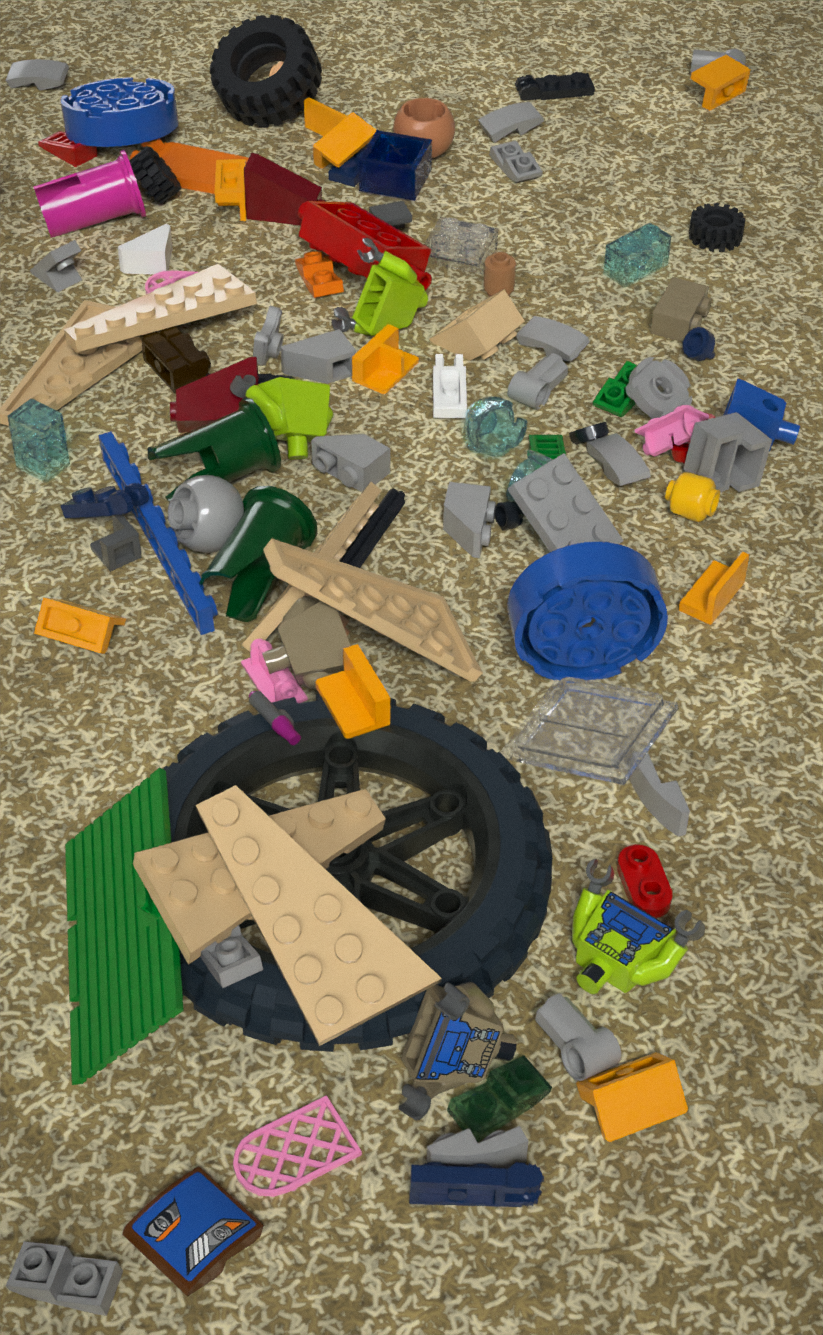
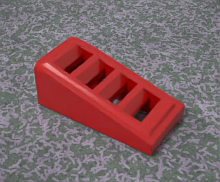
[38,131,98,167]

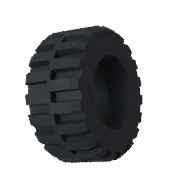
[210,15,322,127]

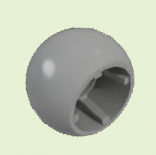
[168,475,244,553]

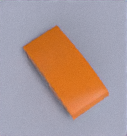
[295,251,344,298]

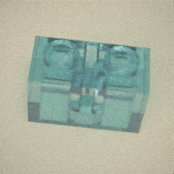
[603,223,672,288]
[7,398,70,483]

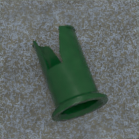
[147,397,281,503]
[199,486,318,622]

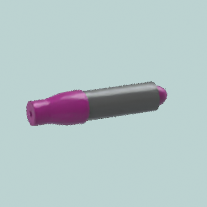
[249,691,301,745]

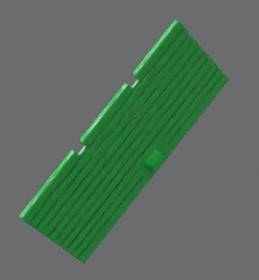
[65,767,184,1085]

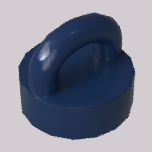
[683,327,715,361]

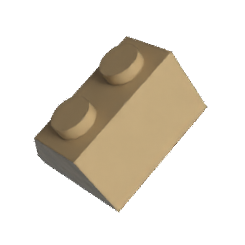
[429,289,525,361]

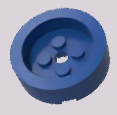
[60,77,179,147]
[507,542,668,682]

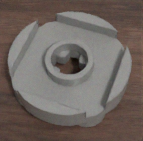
[626,357,692,419]

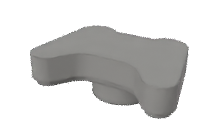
[253,305,284,366]

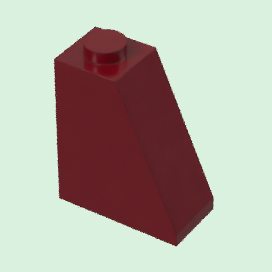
[244,153,326,226]
[170,357,259,433]

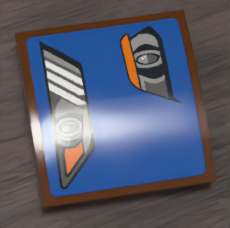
[122,1166,264,1297]

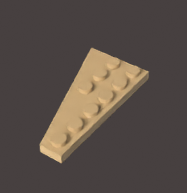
[64,264,257,352]
[0,300,160,430]
[242,482,382,652]
[263,538,483,682]
[196,785,442,1046]
[133,789,386,965]

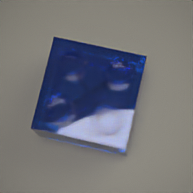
[359,130,432,201]

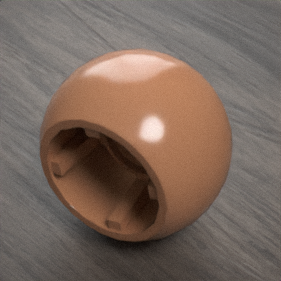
[393,98,455,159]

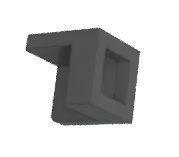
[369,201,412,229]
[90,515,142,572]

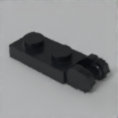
[514,72,595,101]

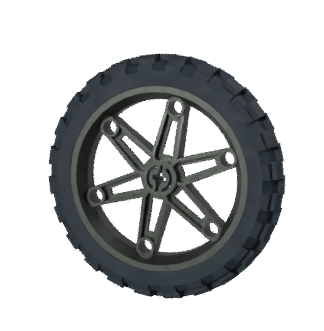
[163,694,553,1052]

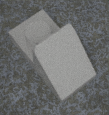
[30,240,82,292]

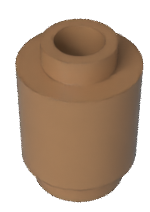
[484,252,516,296]

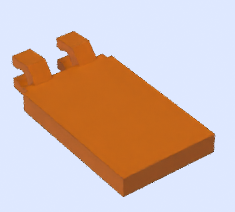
[130,138,249,194]

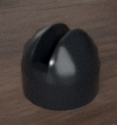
[495,501,524,530]

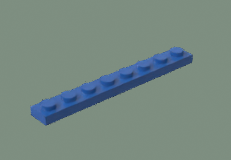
[98,431,218,635]

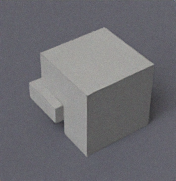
[683,412,772,493]

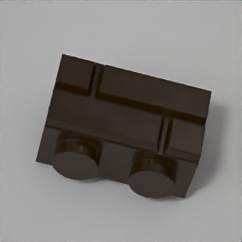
[141,326,211,393]

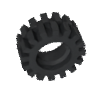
[129,146,181,204]
[689,203,745,252]

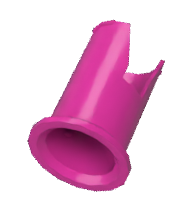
[34,150,146,238]

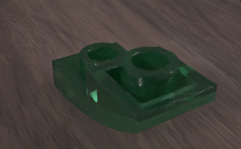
[447,1055,552,1142]

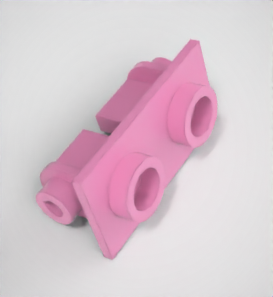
[635,405,709,457]
[241,638,308,703]

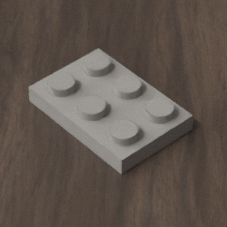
[507,453,624,552]

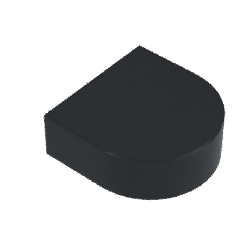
[569,422,609,445]

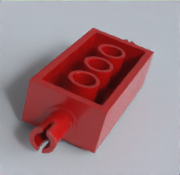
[298,201,432,290]

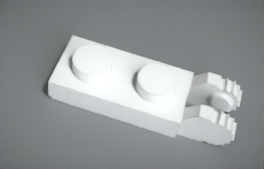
[433,354,467,418]

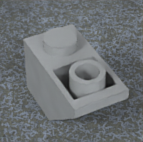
[281,329,356,384]
[311,434,390,492]
[443,482,496,558]

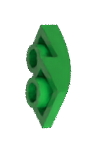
[592,361,637,418]

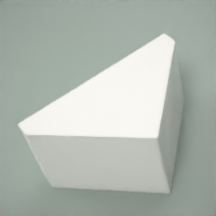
[118,224,173,275]

